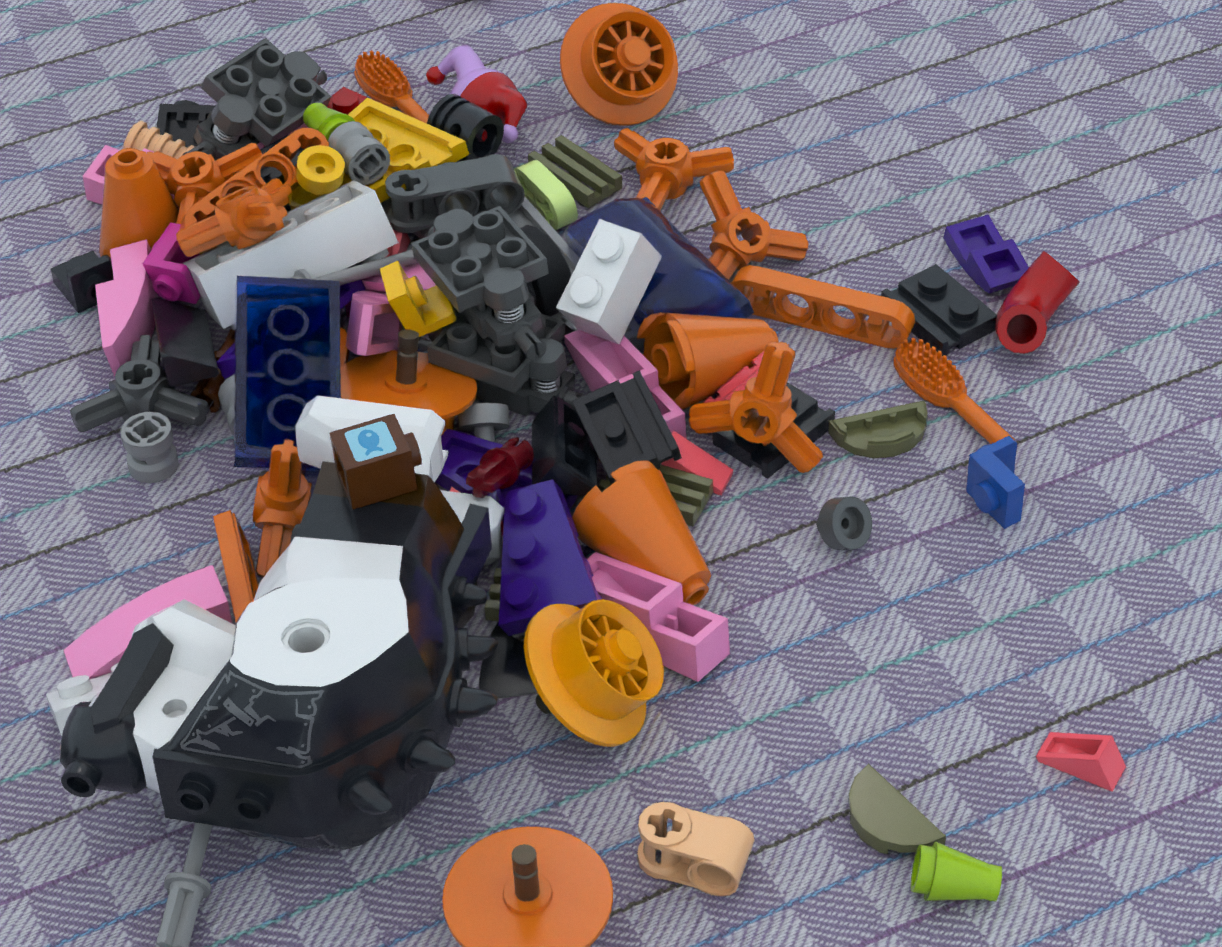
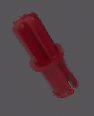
[466,437,534,498]

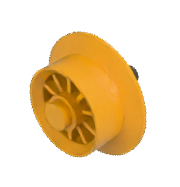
[524,599,664,747]

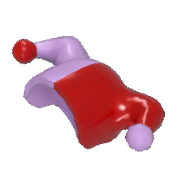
[426,45,528,143]

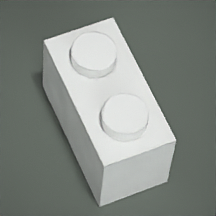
[556,219,662,344]

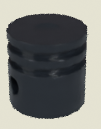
[427,94,504,161]

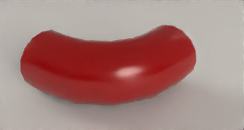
[995,251,1080,354]

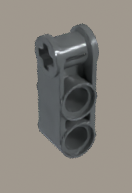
[385,154,525,233]

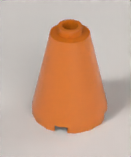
[99,148,179,258]
[637,312,779,410]
[572,461,711,605]

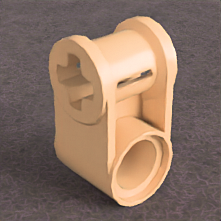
[637,802,754,896]

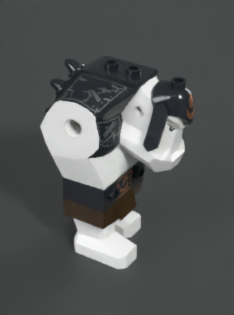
[60,395,504,850]

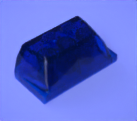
[564,197,754,325]
[234,276,341,478]

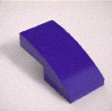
[943,215,1029,294]

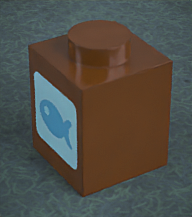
[329,414,422,510]

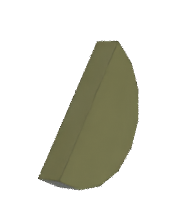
[828,400,928,458]
[848,763,946,854]

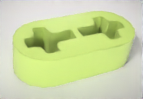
[514,160,578,230]

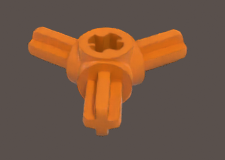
[614,128,734,219]
[147,143,263,224]
[694,170,809,299]
[176,178,292,257]
[689,341,823,473]
[253,440,312,578]

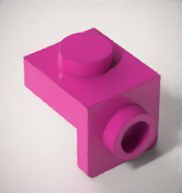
[142,222,201,304]

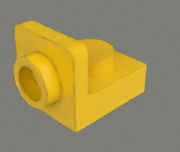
[380,261,457,337]

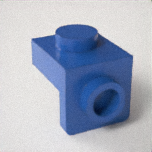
[966,436,1025,529]

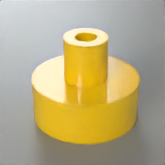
[296,145,345,195]

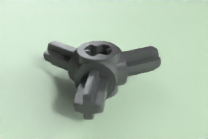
[70,335,209,432]

